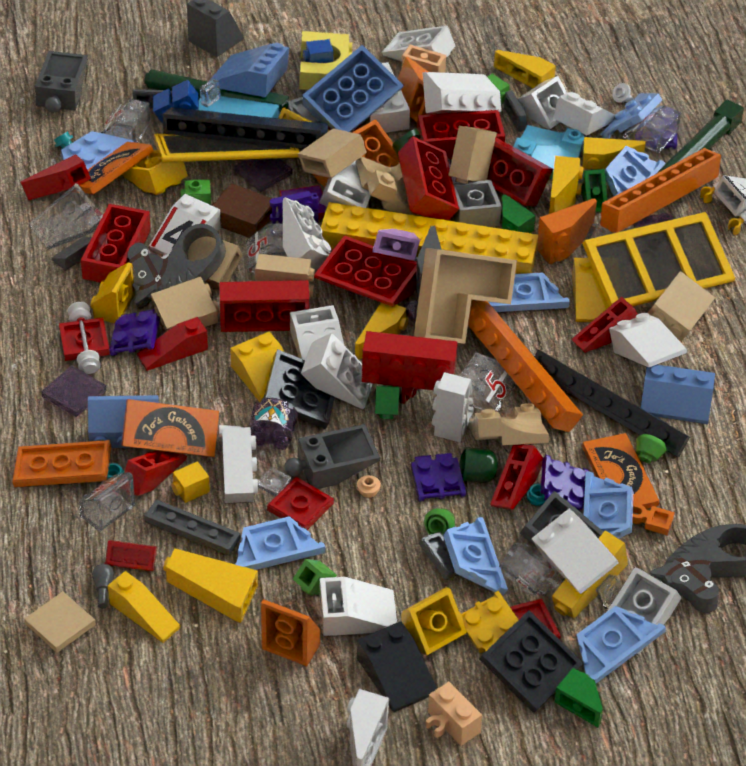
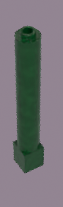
[144,69,289,113]
[656,99,744,174]

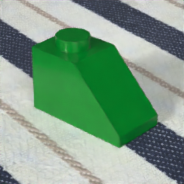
[579,169,607,212]
[501,194,536,233]
[375,385,400,419]
[554,668,603,728]

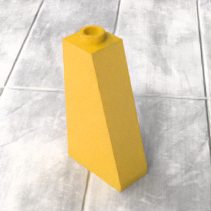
[552,530,628,619]
[163,549,258,623]

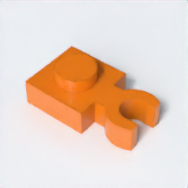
[632,504,675,536]

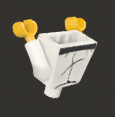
[700,176,746,235]

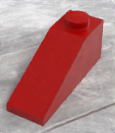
[571,296,638,353]
[137,317,208,371]
[490,444,543,510]
[121,451,187,496]

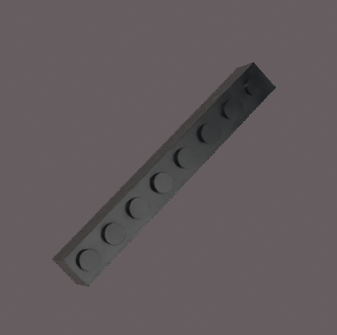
[163,107,328,149]

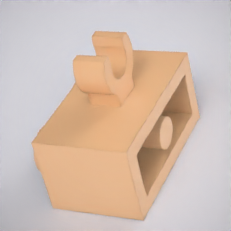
[402,45,446,73]
[426,682,482,746]

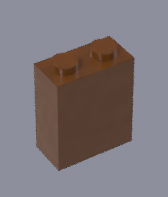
[211,183,272,240]

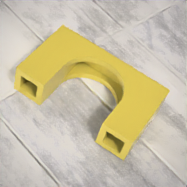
[299,31,353,90]

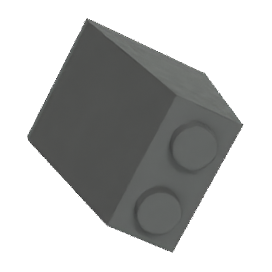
[187,0,243,57]

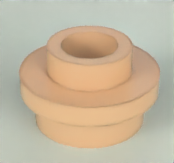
[357,475,381,498]

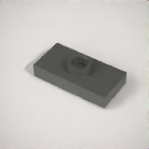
[504,90,527,132]
[418,532,458,580]

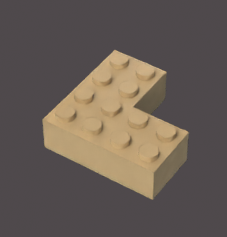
[414,248,517,344]

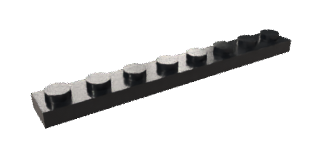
[534,350,690,457]

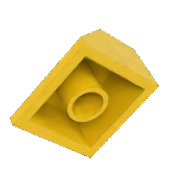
[91,262,135,323]

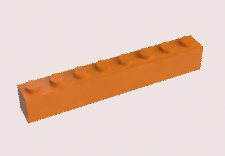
[600,148,721,233]
[468,299,583,432]

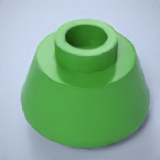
[636,434,666,463]
[424,508,455,535]

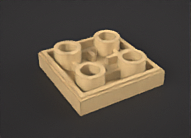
[24,592,96,653]

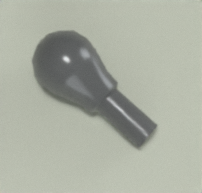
[92,563,114,609]

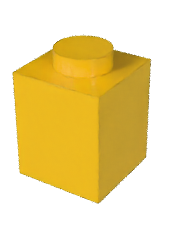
[171,461,210,503]

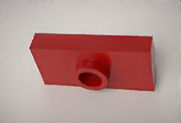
[105,540,157,571]

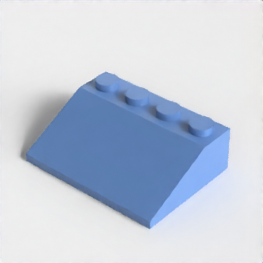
[207,43,289,97]
[302,45,404,132]

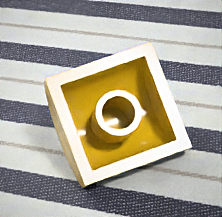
[401,587,467,655]

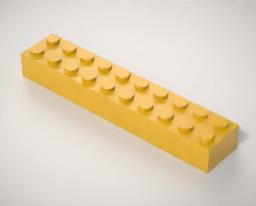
[321,202,538,274]

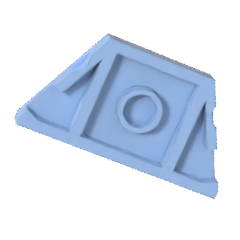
[600,93,662,139]
[61,131,133,170]
[605,146,665,196]
[489,273,570,312]
[584,471,634,539]
[235,516,325,570]
[443,517,508,595]
[577,606,666,683]

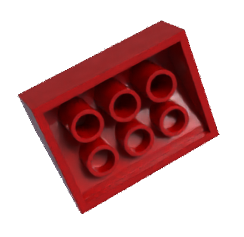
[314,235,417,307]

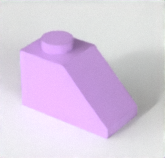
[372,229,420,261]

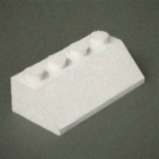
[423,72,501,114]

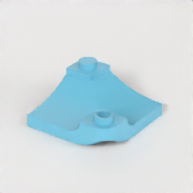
[513,125,584,179]

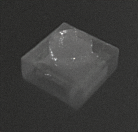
[200,79,221,107]
[258,467,291,497]
[596,574,622,609]

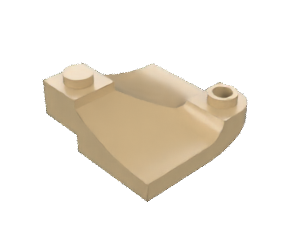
[356,156,419,216]
[469,403,549,445]

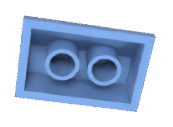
[641,365,715,424]
[88,395,159,448]

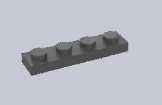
[144,499,241,555]

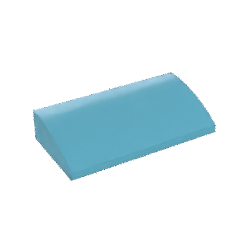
[197,94,280,118]

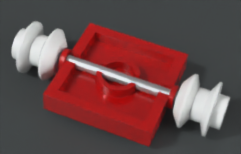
[59,302,110,374]

